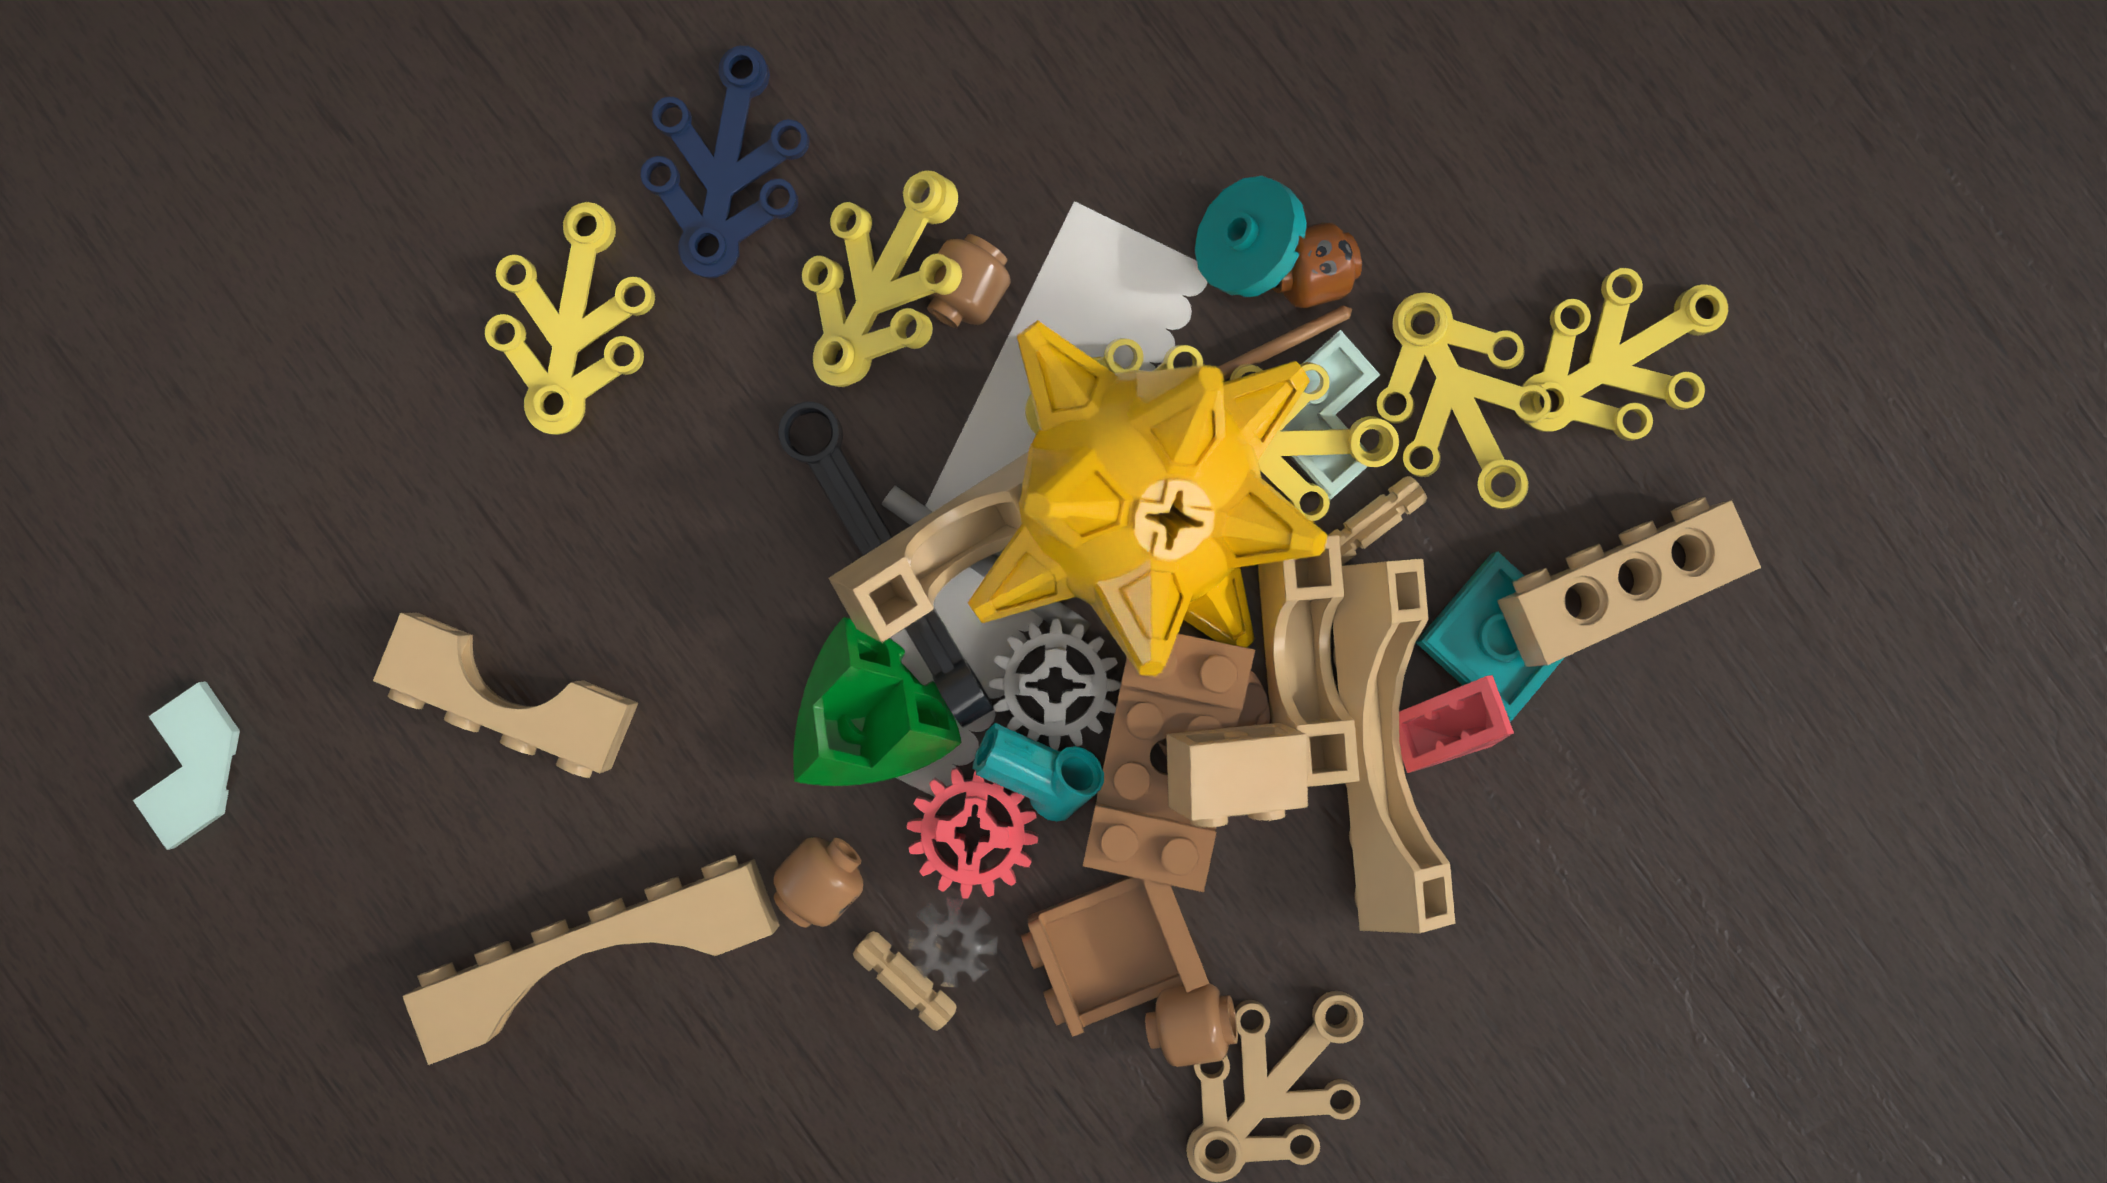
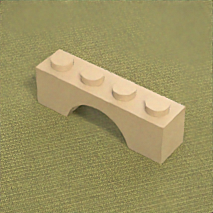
[829,451,1029,643]
[1258,535,1360,787]
[373,613,638,778]

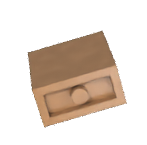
[1021,876,1209,1037]

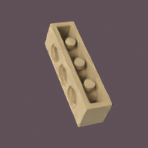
[1497,497,1761,667]

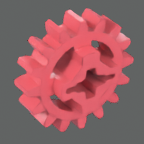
[907,767,1038,899]

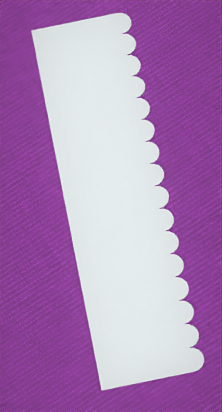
[890,201,1207,798]

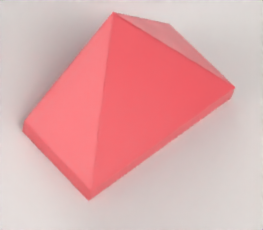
[1399,675,1514,773]

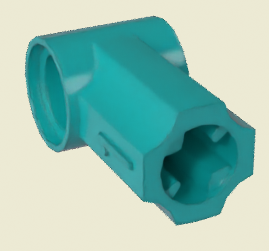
[972,723,1104,822]

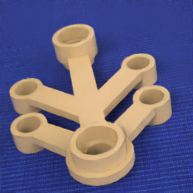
[1186,991,1363,1182]

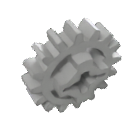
[989,619,1121,750]

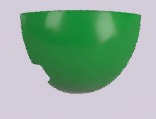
[793,617,962,786]

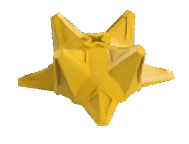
[967,320,1327,676]

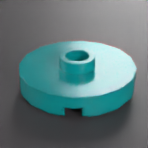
[1195,176,1307,298]

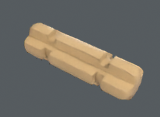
[1327,476,1427,565]
[853,931,957,1031]

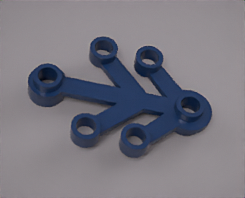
[641,46,809,278]

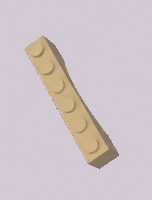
[1332,559,1455,933]
[402,855,780,1065]

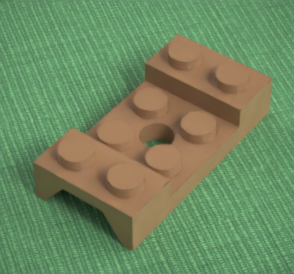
[1083,634,1255,892]

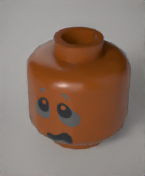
[1272,223,1362,308]

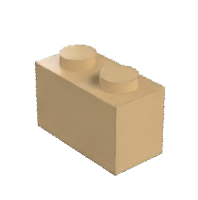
[1167,723,1308,827]

